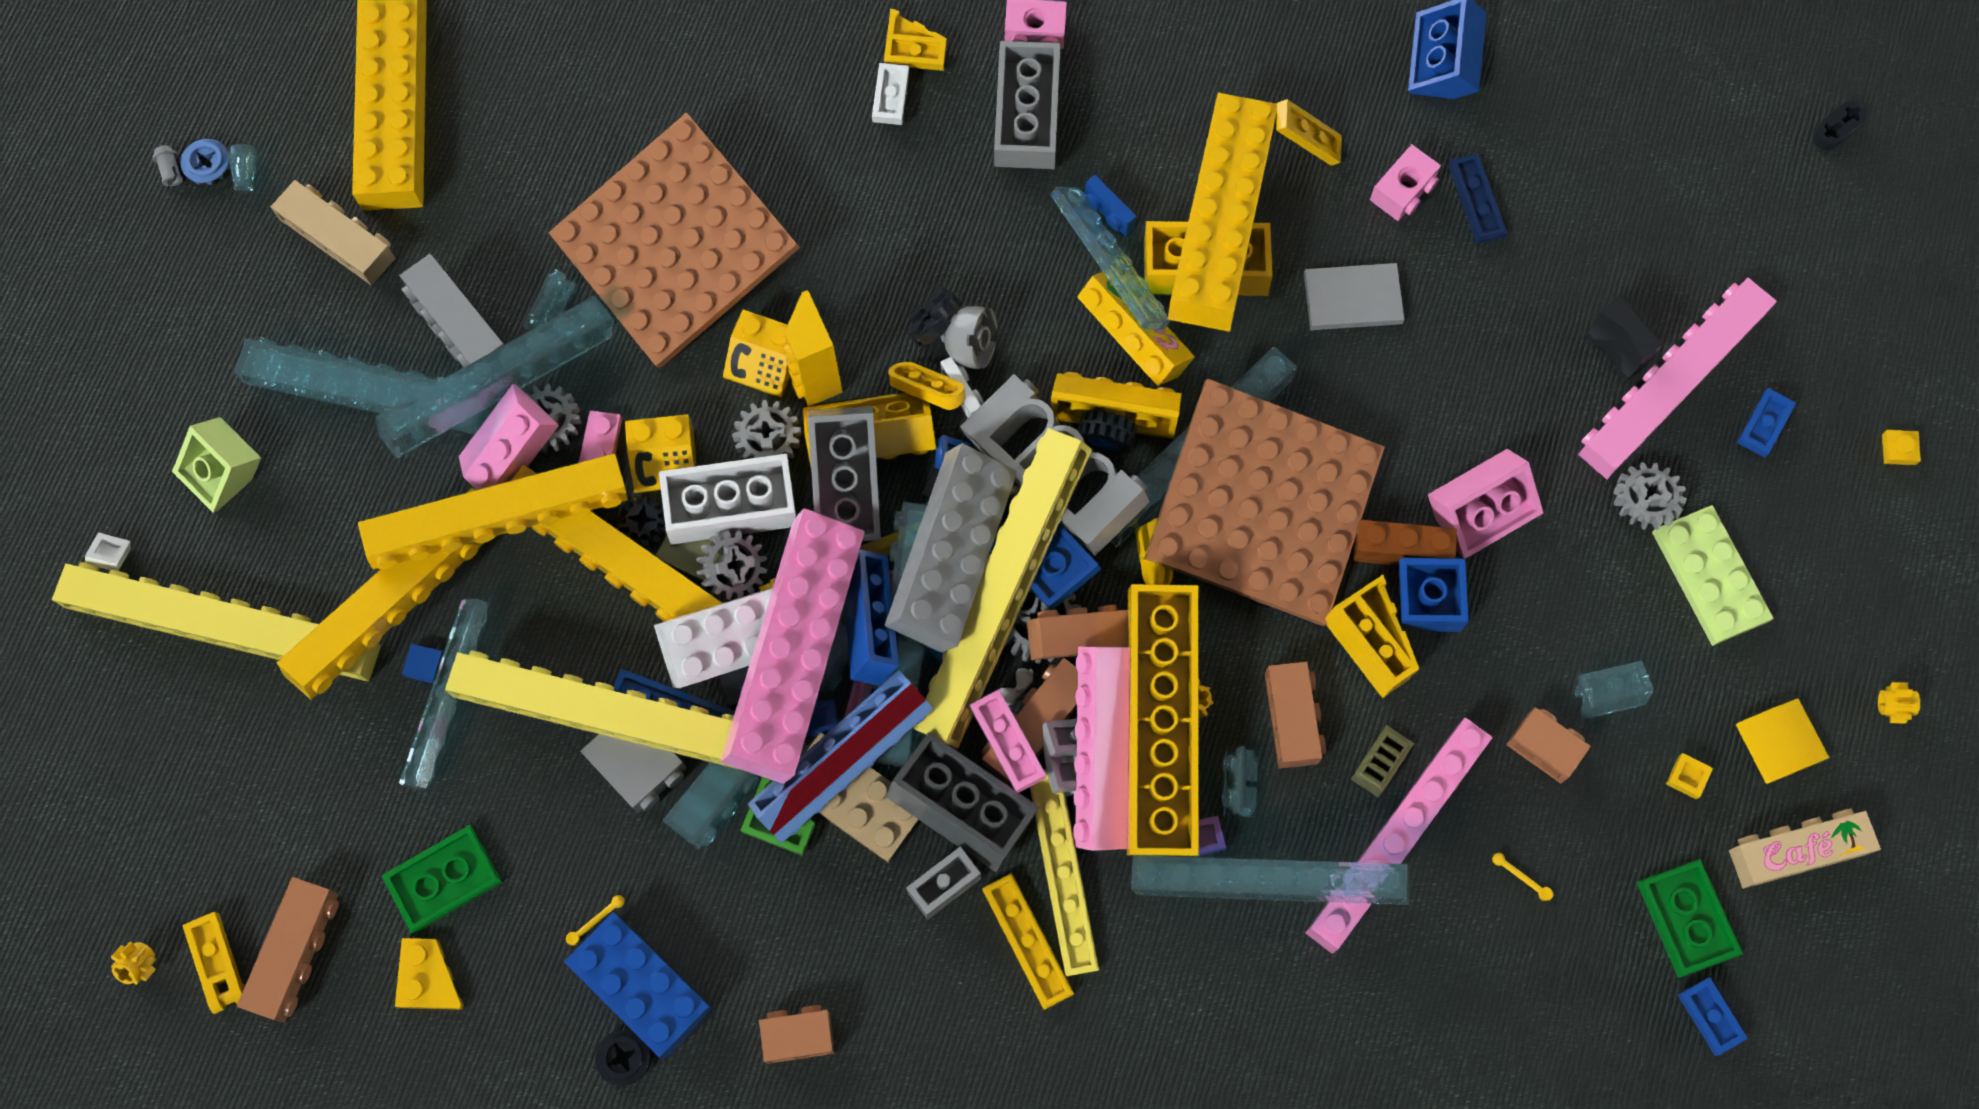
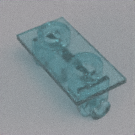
[522,270,577,337]
[1222,746,1258,818]

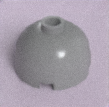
[941,306,997,369]

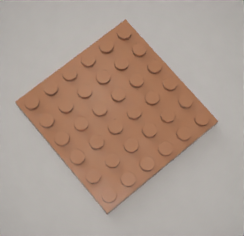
[548,112,800,369]
[1144,379,1384,626]

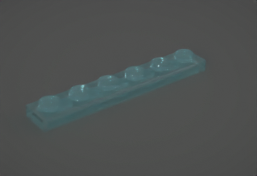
[1050,186,1171,329]
[399,599,489,789]

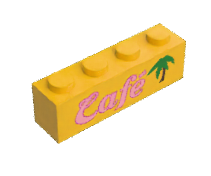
[1077,268,1195,386]

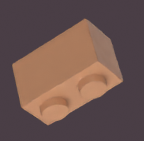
[1506,707,1591,784]
[759,1005,835,1064]

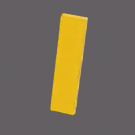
[982,873,1074,1010]

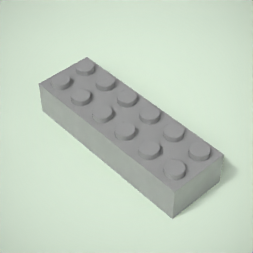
[884,443,1017,653]

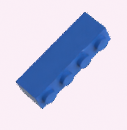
[844,550,899,686]

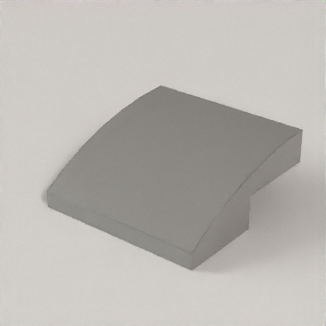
[1043,719,1077,794]

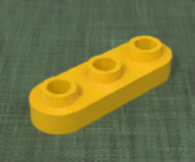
[888,362,966,410]

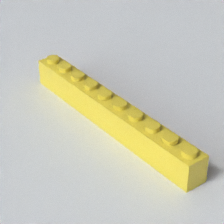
[913,428,1092,748]
[52,562,381,682]
[445,651,741,770]

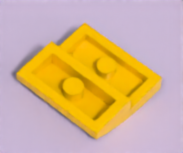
[1736,698,1829,784]

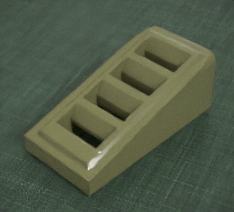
[1351,725,1414,797]

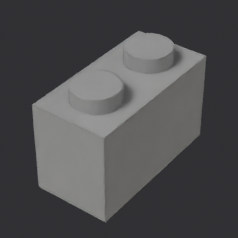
[906,847,981,920]

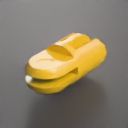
[1135,518,1173,585]

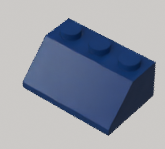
[1408,0,1487,99]

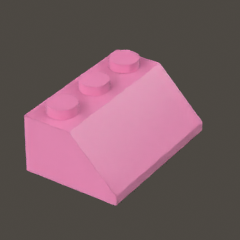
[459,384,559,490]
[1428,449,1543,559]

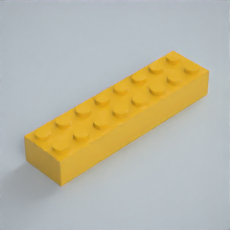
[352,0,427,211]
[1168,93,1277,332]
[1127,584,1199,856]

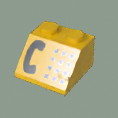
[723,310,790,398]
[625,414,696,493]

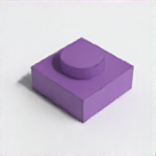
[1193,816,1226,857]

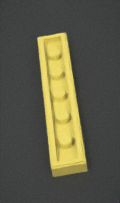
[1029,773,1099,977]

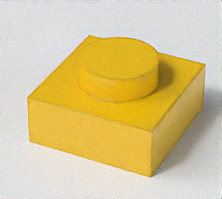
[1882,430,1921,465]
[1666,753,1713,799]

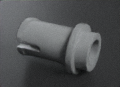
[152,145,183,187]

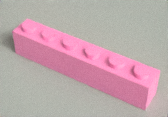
[1073,647,1130,851]

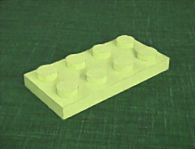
[1652,505,1774,646]

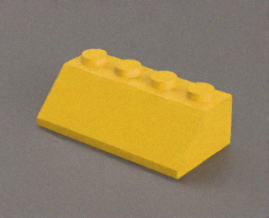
[782,290,843,407]
[1051,372,1182,439]
[803,392,936,468]

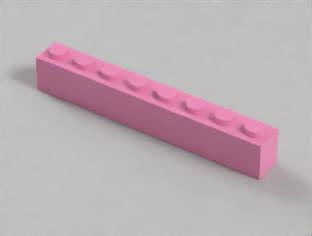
[1578,277,1777,479]
[1305,717,1493,954]

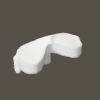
[999,668,1033,706]

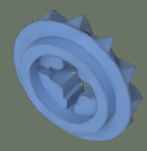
[181,139,231,185]

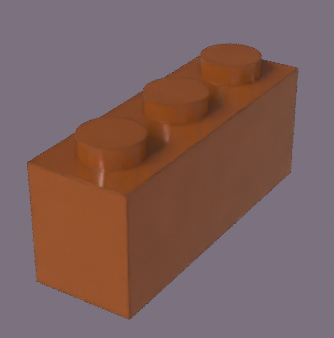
[1352,520,1457,566]

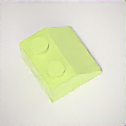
[172,417,261,513]

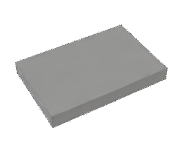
[1304,263,1405,330]

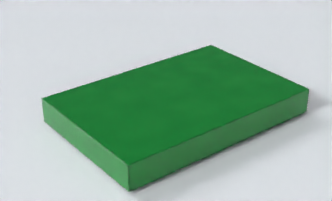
[381,824,503,934]
[1636,859,1743,978]

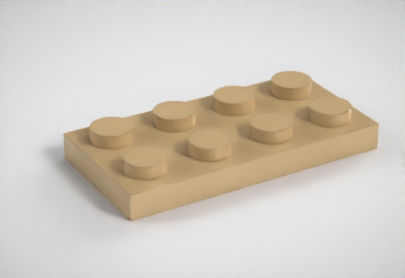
[807,732,919,863]

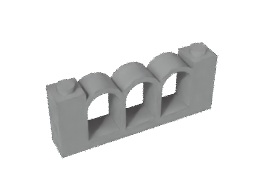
[960,374,1150,556]

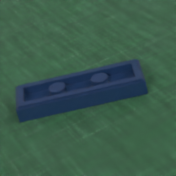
[1448,153,1508,245]

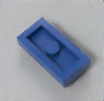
[1085,175,1137,237]
[1736,388,1796,458]
[1678,977,1748,1056]

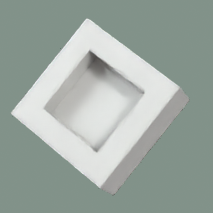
[85,532,131,571]

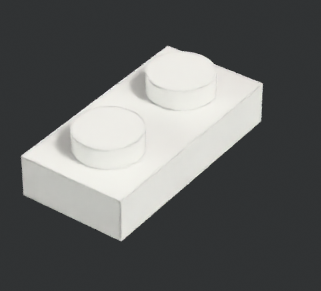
[872,63,910,125]
[940,357,984,418]

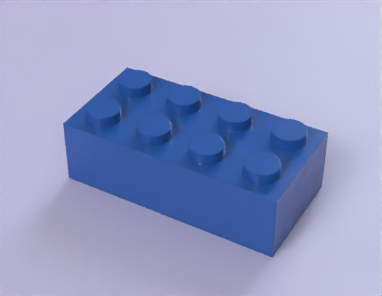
[564,912,714,1060]

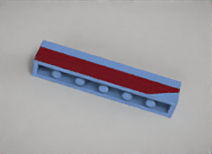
[748,670,933,843]

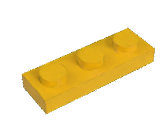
[1276,99,1342,166]

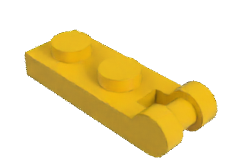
[182,912,245,1014]

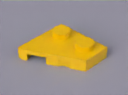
[884,9,947,71]
[395,938,464,1010]

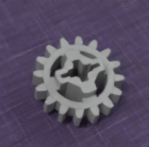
[525,384,581,453]
[732,400,802,459]
[1613,462,1687,530]
[696,531,767,600]

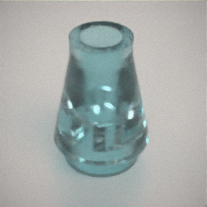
[227,144,259,191]

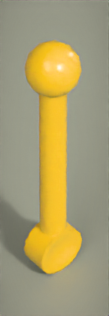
[1492,853,1553,901]
[566,895,625,946]

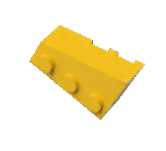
[1325,575,1419,698]

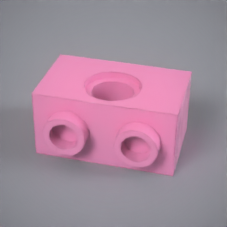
[1005,0,1067,49]
[1370,144,1441,221]

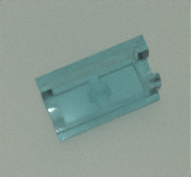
[1575,661,1654,719]

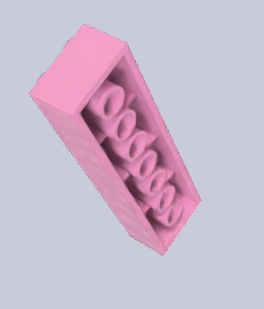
[720,508,865,784]

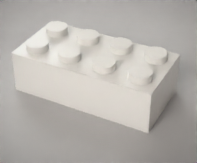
[659,454,796,545]
[654,588,773,688]

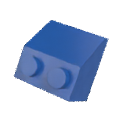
[1399,558,1469,632]

